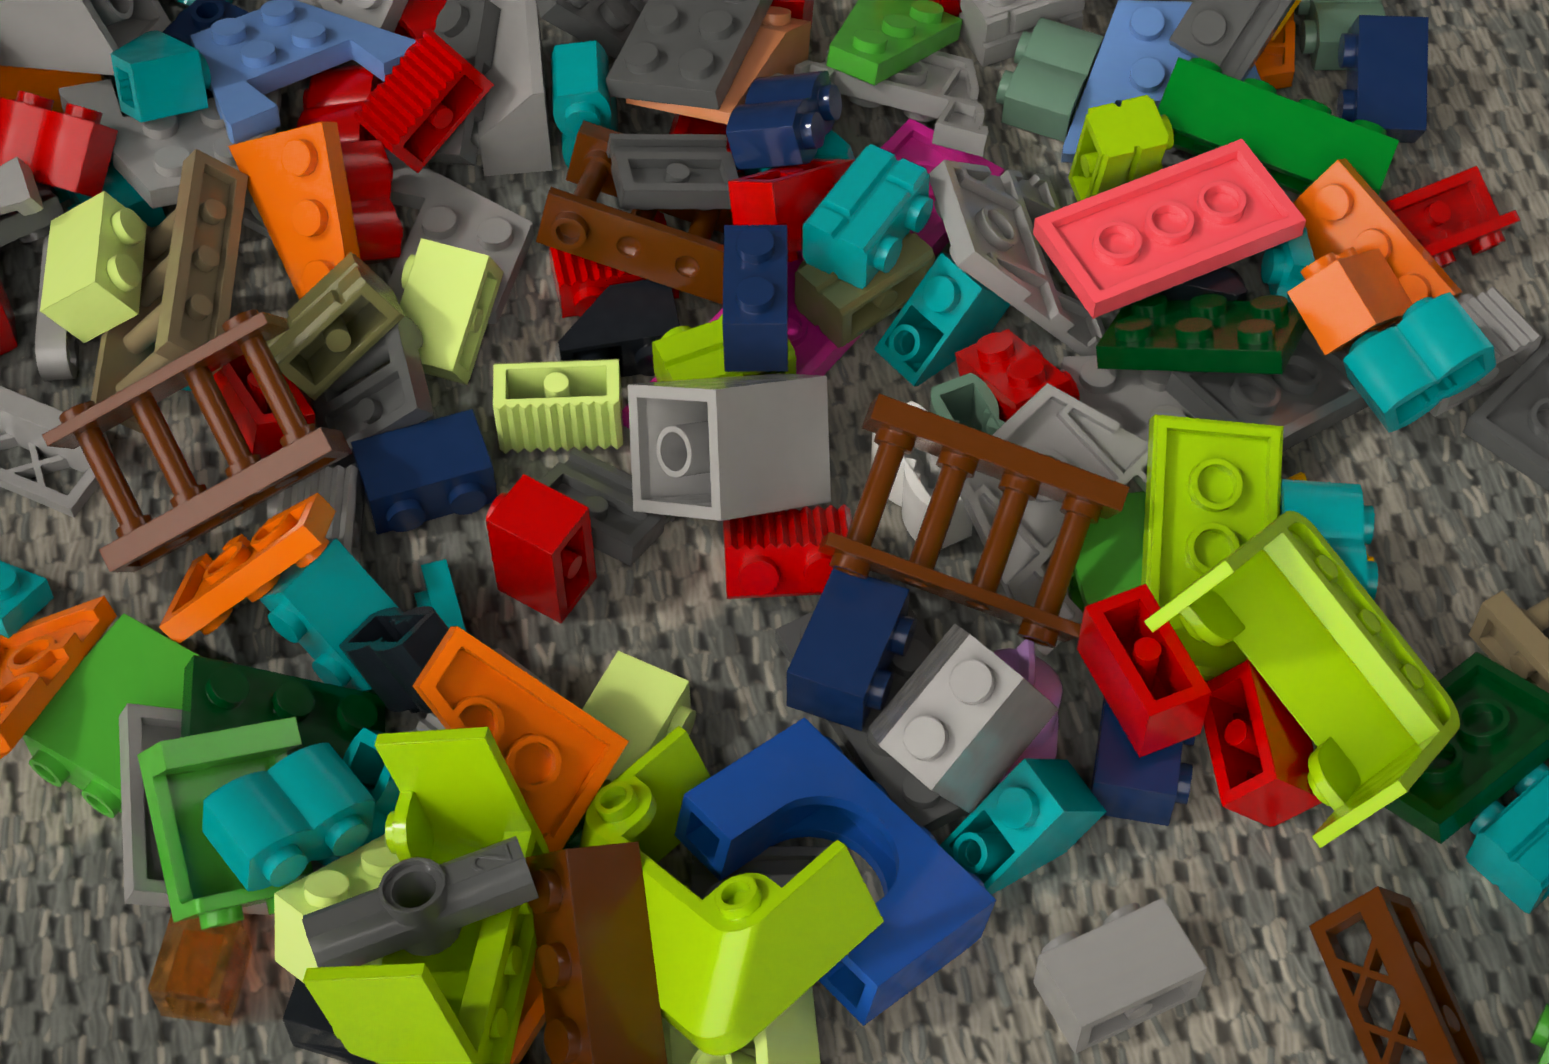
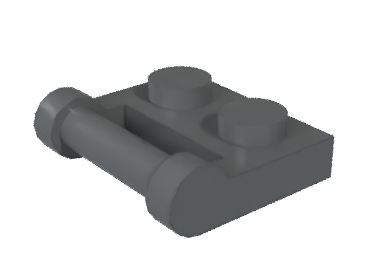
[311,316,434,468]

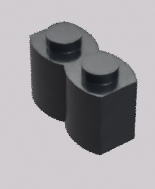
[339,606,449,713]

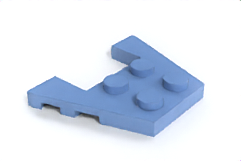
[190,0,416,144]
[1061,0,1261,162]

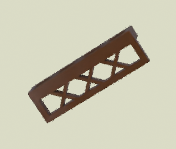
[1309,886,1486,1064]

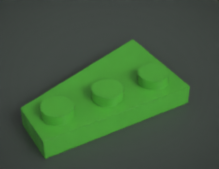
[826,0,963,86]

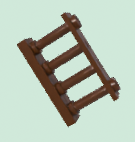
[536,120,748,305]
[42,309,352,572]
[818,393,1130,648]

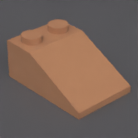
[626,6,811,124]

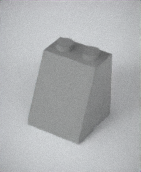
[0,0,171,76]
[628,373,831,521]
[869,623,1059,814]

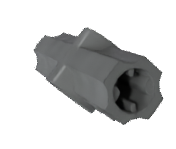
[302,836,539,967]

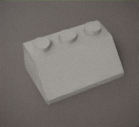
[471,0,553,176]

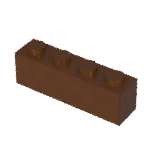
[526,841,668,1064]

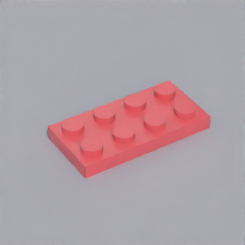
[1033,139,1306,319]

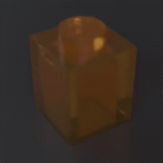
[148,913,253,1026]

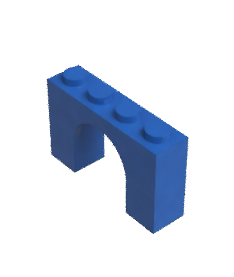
[674,717,996,1026]

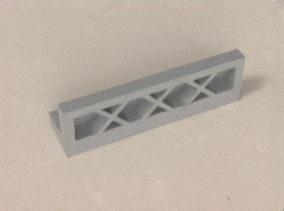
[0,386,113,518]

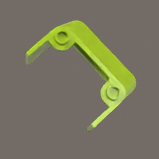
[1144,511,1460,848]
[579,726,884,1056]
[303,727,549,1064]

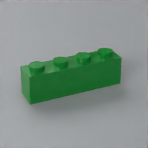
[1158,57,1399,195]

